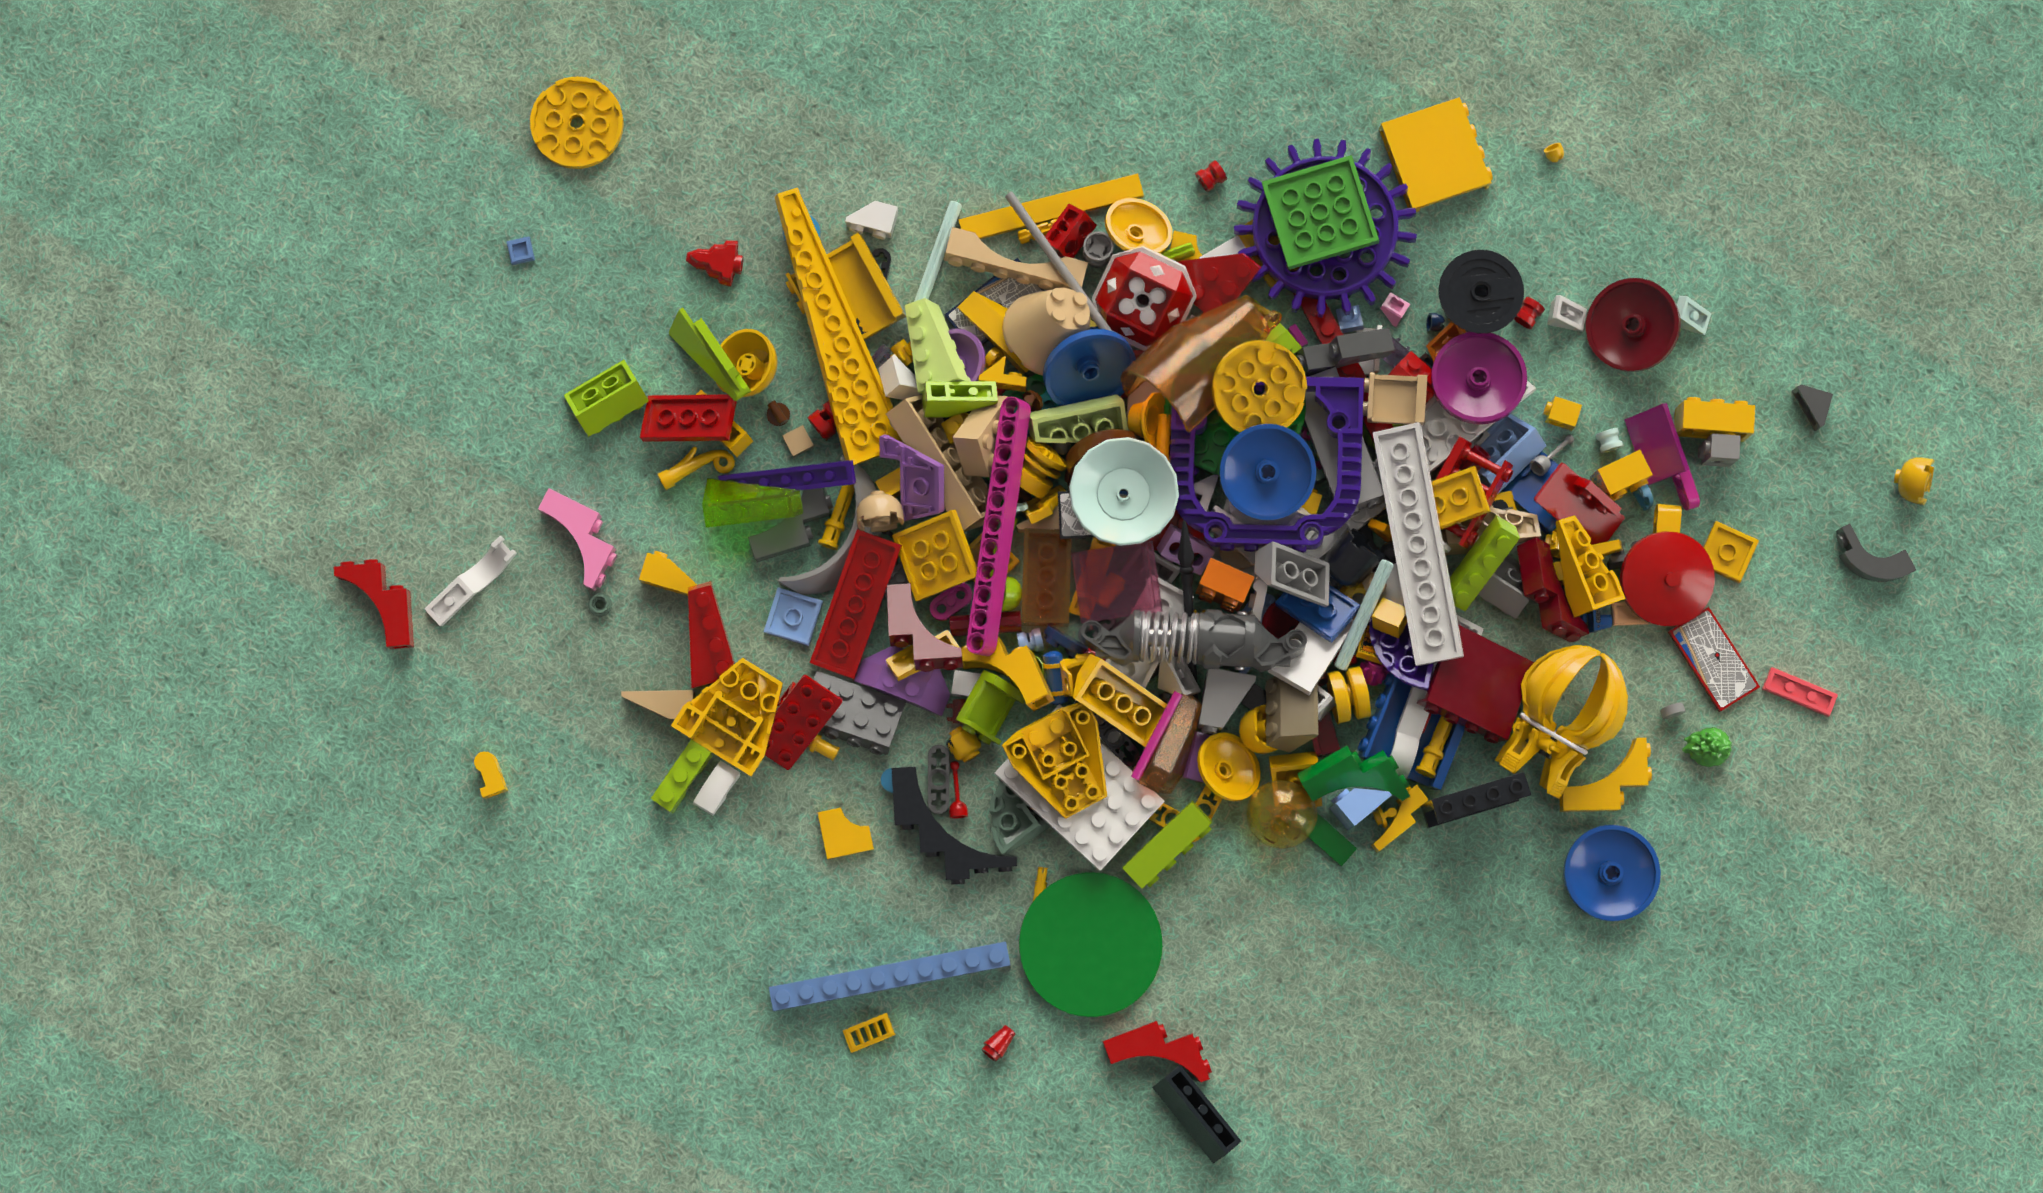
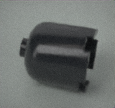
[1324,527,1384,588]

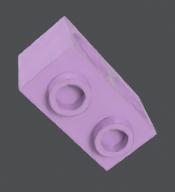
[1157,524,1215,576]

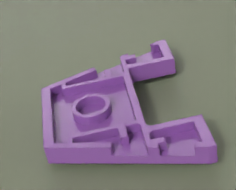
[879,435,944,523]

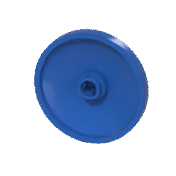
[1043,329,1137,406]
[1220,424,1316,520]
[1563,825,1661,921]

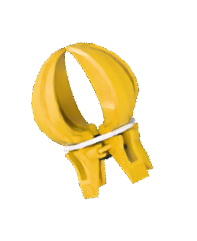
[1495,645,1628,799]

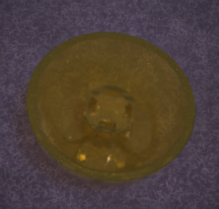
[1246,780,1317,849]

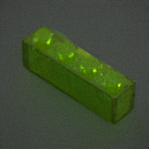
[702,478,803,528]

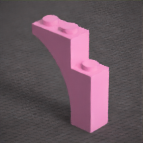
[538,488,617,591]

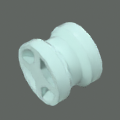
[1595,428,1624,453]

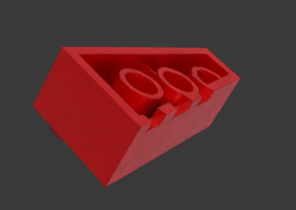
[688,581,735,689]

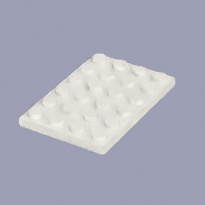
[994,704,1165,872]

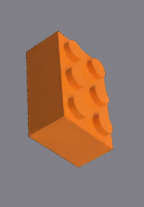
[1196,558,1255,613]

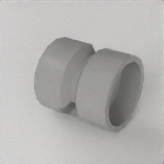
[1082,231,1114,268]

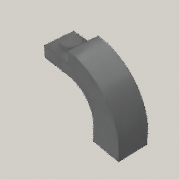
[1836,524,1916,582]

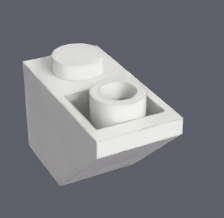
[845,201,898,240]

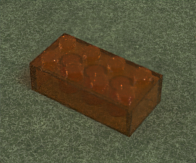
[1021,528,1071,627]

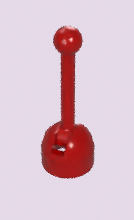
[949,761,968,819]

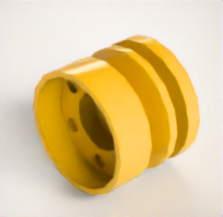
[1020,437,1067,498]

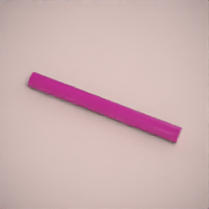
[1131,691,1183,780]

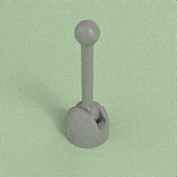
[1530,435,1574,476]

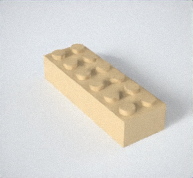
[886,394,989,532]

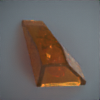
[1132,693,1202,794]

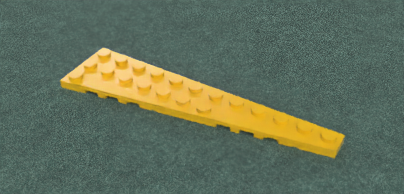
[774,188,902,465]

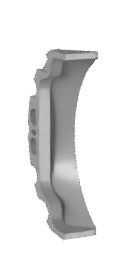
[778,455,881,595]

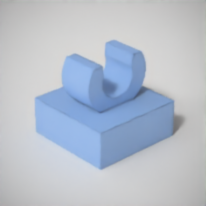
[1336,305,1364,333]

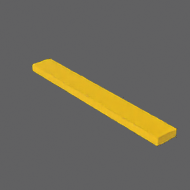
[958,173,1144,239]

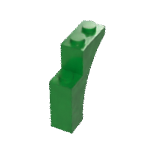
[1298,746,1410,802]

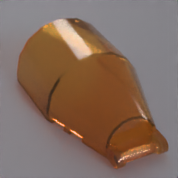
[1120,295,1282,432]

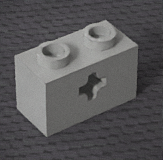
[1698,434,1740,467]

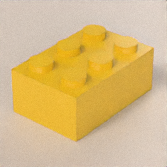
[1674,397,1755,442]

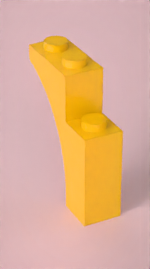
[961,636,1055,711]
[1559,738,1652,812]

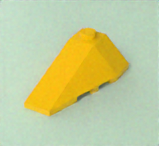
[1556,515,1626,617]

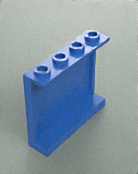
[1357,672,1464,790]

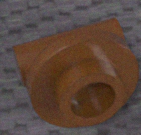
[1023,390,1043,412]
[767,400,790,426]

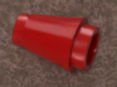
[981,1025,1016,1062]

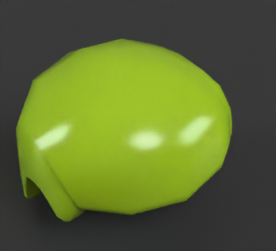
[1002,576,1022,612]

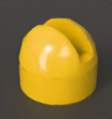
[1544,143,1564,163]

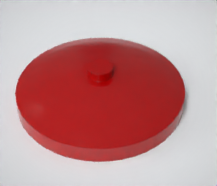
[1620,531,1715,626]

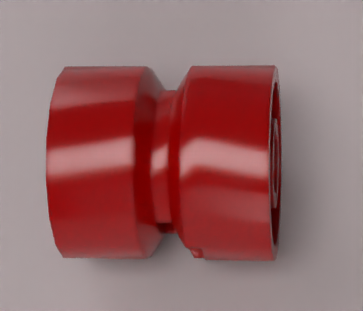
[807,400,836,441]

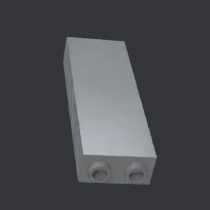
[1304,367,1385,516]

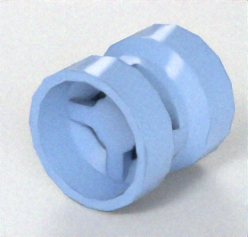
[1016,628,1044,652]

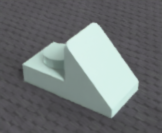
[1677,296,1711,335]

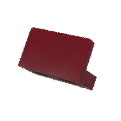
[1312,712,1340,757]

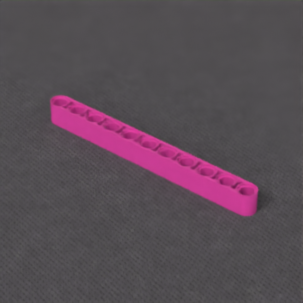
[966,396,1031,656]

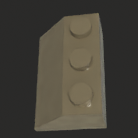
[1265,676,1318,753]

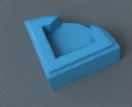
[1633,484,1653,511]

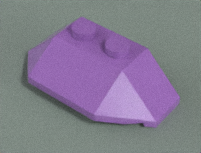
[854,646,951,717]

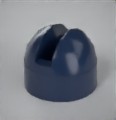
[1426,313,1445,332]

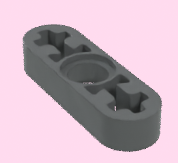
[928,745,949,814]

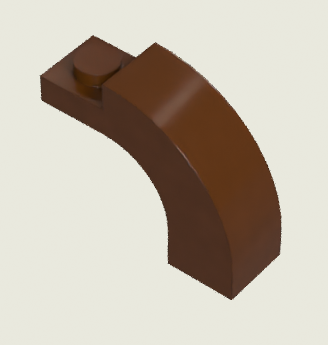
[1065,429,1135,491]

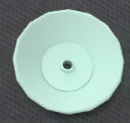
[1069,437,1179,546]

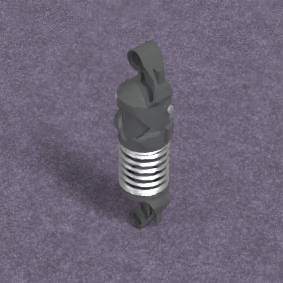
[1081,609,1307,673]

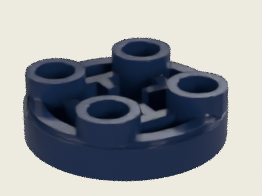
[1044,625,1088,658]

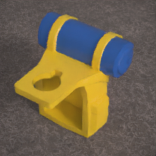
[1043,651,1095,705]

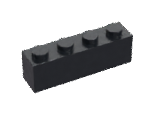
[1152,1065,1241,1164]

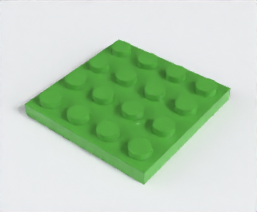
[1262,155,1379,270]

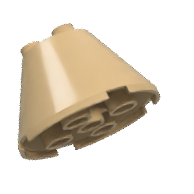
[1003,288,1090,376]

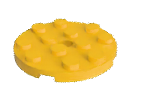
[530,76,624,169]
[1212,340,1307,432]

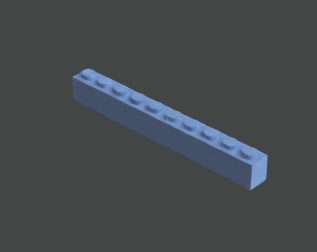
[769,942,1010,1011]

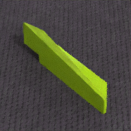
[669,307,751,401]

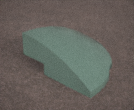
[989,779,1051,855]

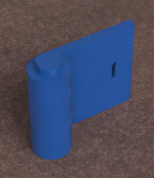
[1502,451,1558,534]

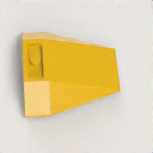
[1002,703,1107,819]

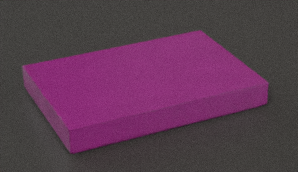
[1624,403,1689,485]

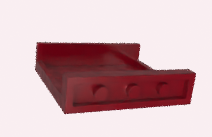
[1417,624,1534,744]

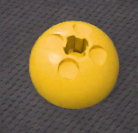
[716,329,778,397]

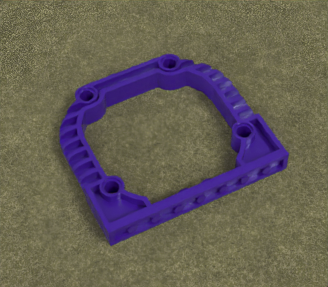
[1170,374,1364,553]

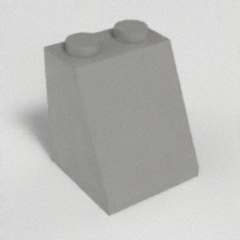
[1196,669,1256,735]

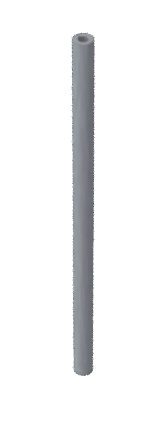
[1005,192,1112,331]

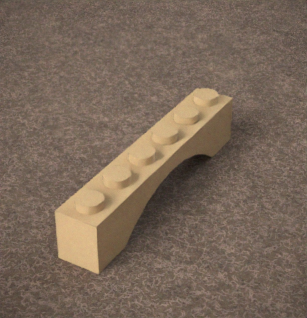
[944,227,1088,290]

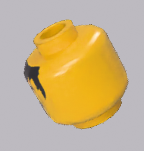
[946,726,981,763]

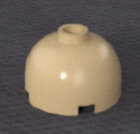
[857,490,904,532]

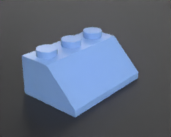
[1478,414,1546,495]
[1329,788,1391,830]

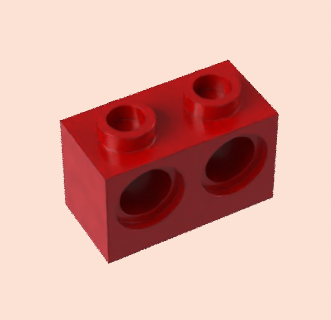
[1045,203,1097,258]

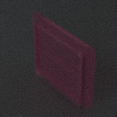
[1071,541,1163,623]

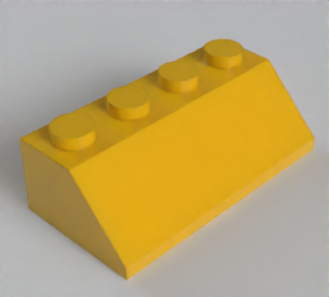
[1073,654,1167,747]

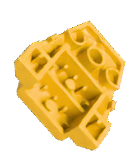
[671,658,783,777]

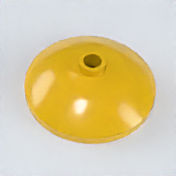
[1105,198,1172,254]
[1197,732,1261,801]

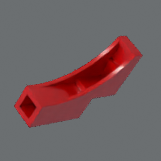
[333,559,414,649]
[1102,1021,1212,1082]

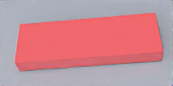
[1762,667,1838,717]

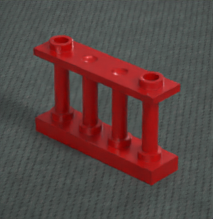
[1436,436,1513,549]

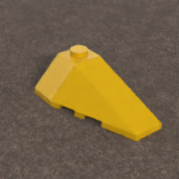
[957,291,1029,374]

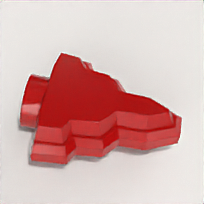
[686,241,744,287]

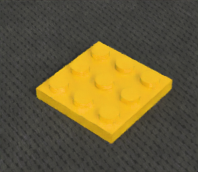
[892,509,977,601]

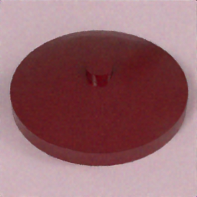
[1586,278,1681,372]

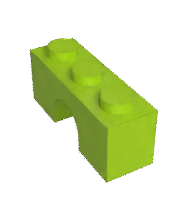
[650,739,713,814]

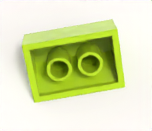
[564,360,649,437]

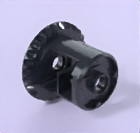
[1438,250,1524,334]

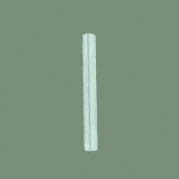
[914,201,962,302]
[1335,559,1393,671]

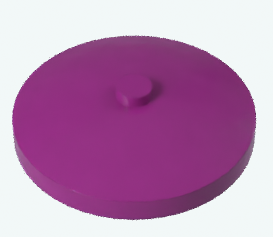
[1431,332,1527,424]

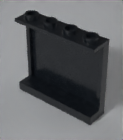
[1421,772,1531,828]

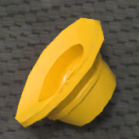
[1127,392,1165,447]

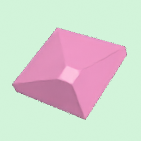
[1380,292,1410,327]

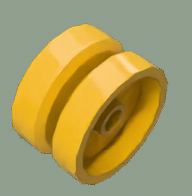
[1326,666,1371,724]

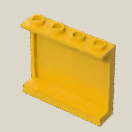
[1379,97,1493,212]
[785,233,906,340]

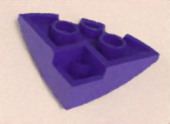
[1369,617,1436,691]

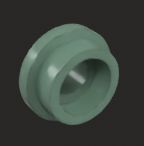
[588,593,612,617]

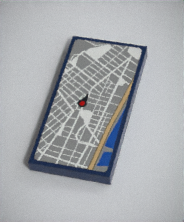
[945,258,1044,345]

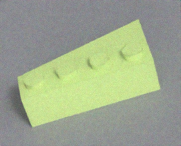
[905,298,971,394]
[1029,394,1128,443]

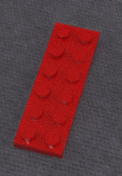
[809,529,902,679]

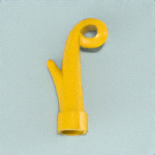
[657,446,735,490]

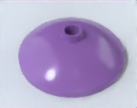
[948,329,985,381]

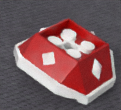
[1092,246,1197,351]

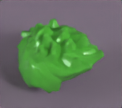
[1682,727,1732,767]

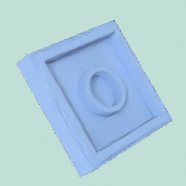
[764,587,823,646]

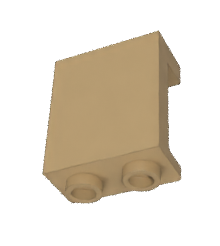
[1363,372,1427,426]

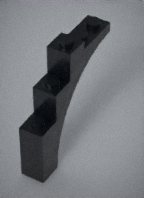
[891,767,1017,885]

